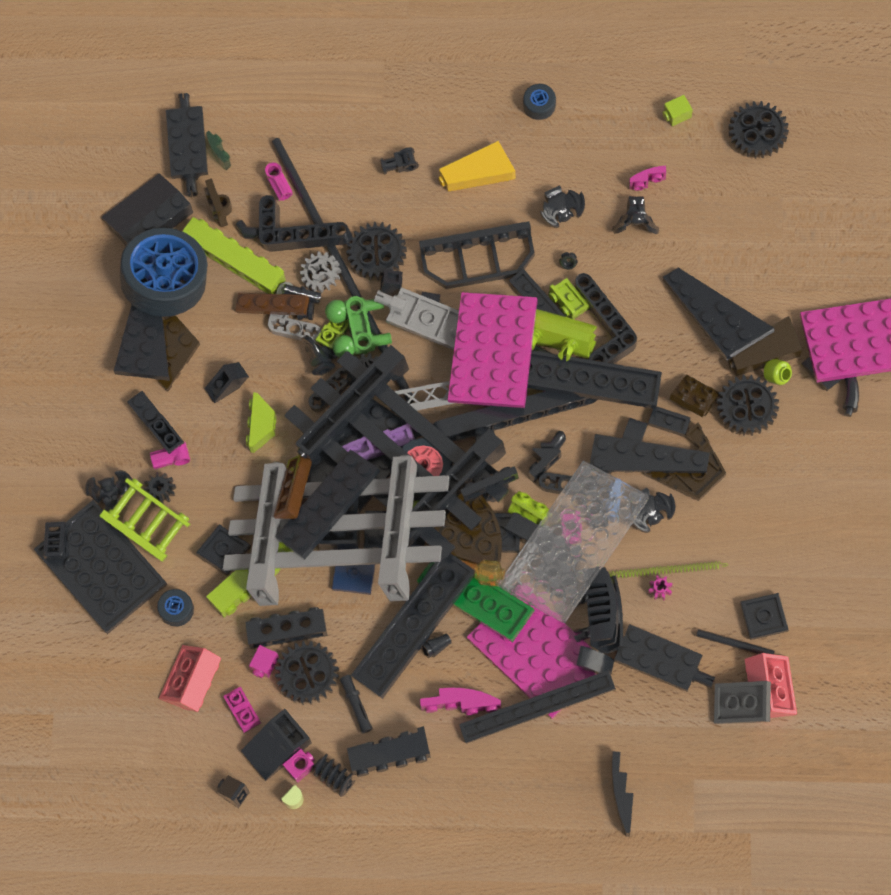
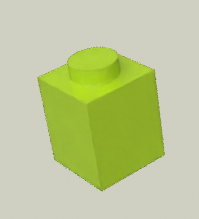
[662,95,693,126]

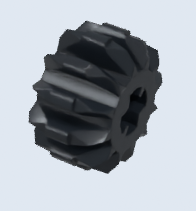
[144,472,176,504]

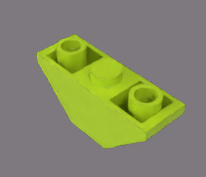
[246,392,277,453]

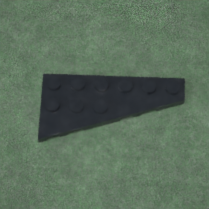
[663,267,774,360]
[114,278,170,381]

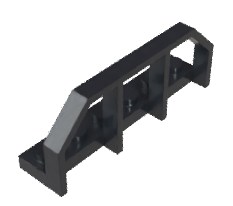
[419,221,535,289]

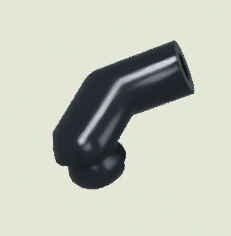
[235,220,259,239]
[541,431,566,449]

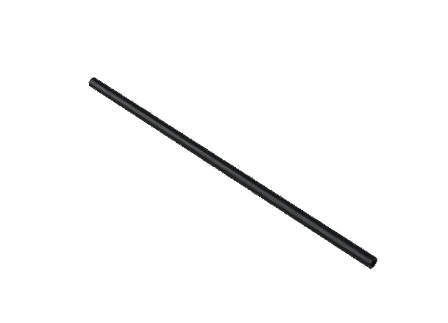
[272,138,415,404]

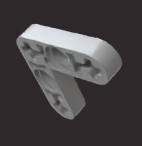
[268,282,321,343]

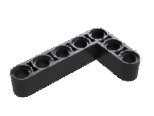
[259,195,352,252]
[575,273,637,364]

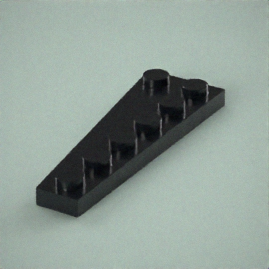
[589,434,710,473]

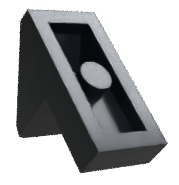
[529,448,561,482]

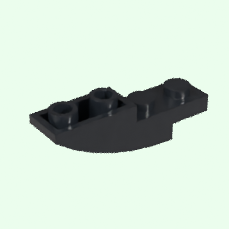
[127,391,184,454]

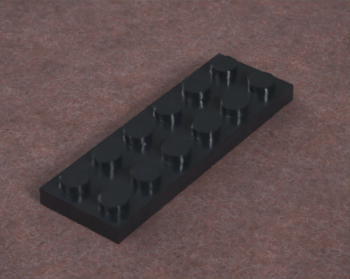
[275,449,380,560]

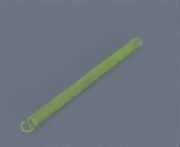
[580,561,728,580]

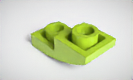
[316,318,349,349]

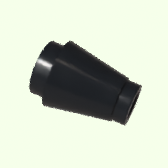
[421,633,452,658]

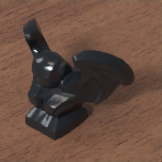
[540,185,585,228]
[612,196,659,234]
[301,335,338,376]
[85,470,132,512]
[630,488,676,533]

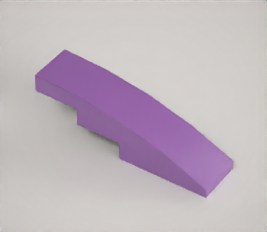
[342,424,415,460]

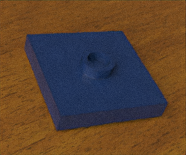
[332,564,376,595]

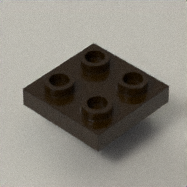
[203,178,232,228]
[669,374,719,418]

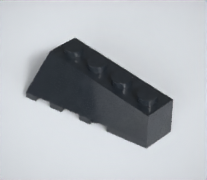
[347,726,431,777]

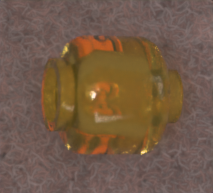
[475,560,505,586]

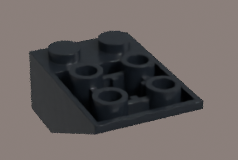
[241,709,312,781]

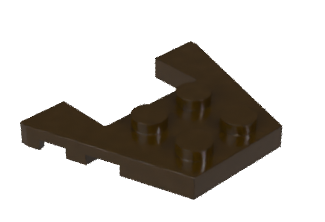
[121,316,200,392]
[645,423,726,501]

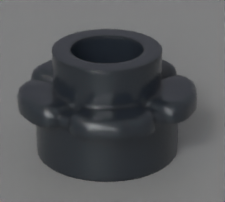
[559,252,578,270]

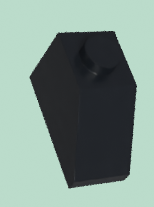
[204,362,249,403]
[217,775,250,809]

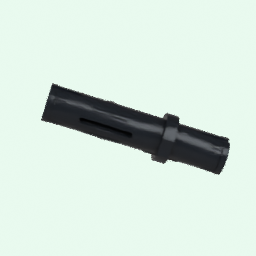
[339,675,373,734]

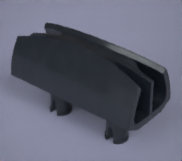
[570,567,623,654]

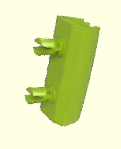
[532,309,597,361]

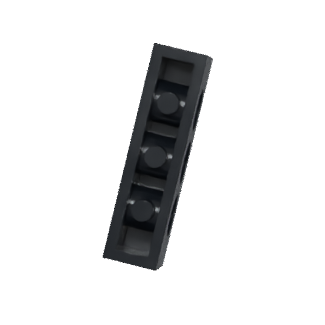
[245,607,328,649]

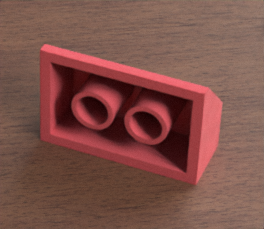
[159,645,221,712]
[745,653,797,718]

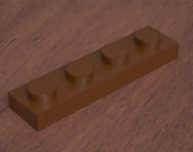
[235,293,309,315]

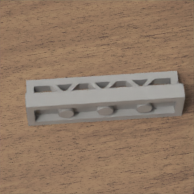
[395,381,454,414]

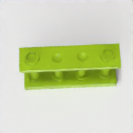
[100,478,191,562]

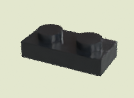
[648,407,691,437]

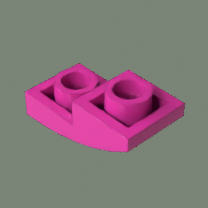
[629,165,666,191]
[223,686,261,733]

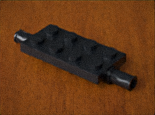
[166,93,208,197]
[614,624,715,692]

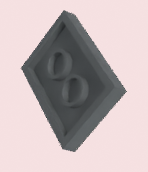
[714,681,771,724]

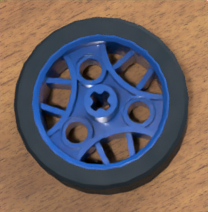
[120,228,208,317]

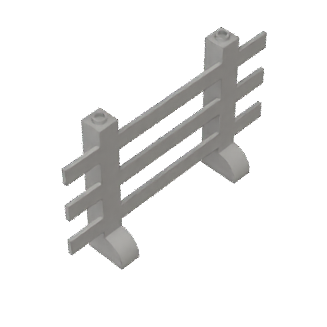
[223,455,449,606]

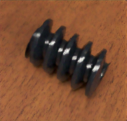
[311,754,355,797]

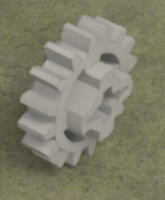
[300,252,341,293]

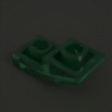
[206,131,231,170]

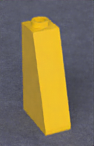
[438,141,516,192]

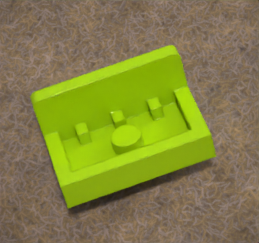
[548,278,590,319]
[507,491,552,527]

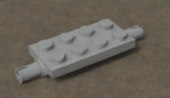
[374,287,459,350]

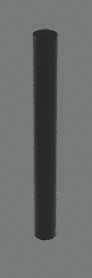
[696,629,775,655]

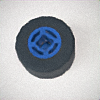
[523,83,556,120]
[157,589,194,627]

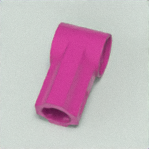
[265,162,293,201]
[150,442,190,469]

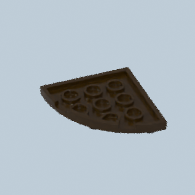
[424,493,502,571]

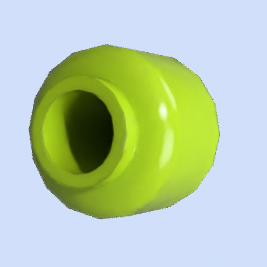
[763,359,792,385]

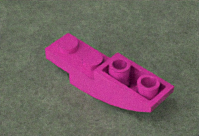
[420,688,501,715]

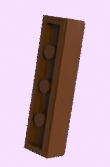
[274,455,311,519]

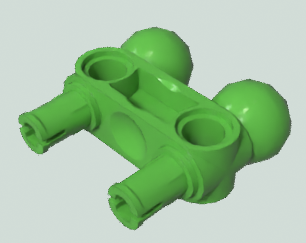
[325,296,392,358]

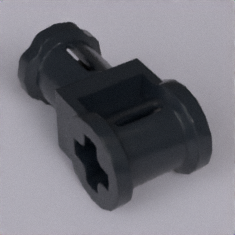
[380,147,419,175]

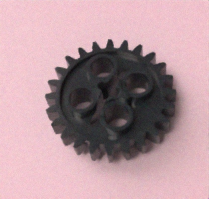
[728,101,789,159]
[346,222,407,281]
[717,375,779,436]
[275,641,339,705]

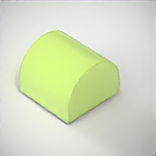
[281,785,304,809]

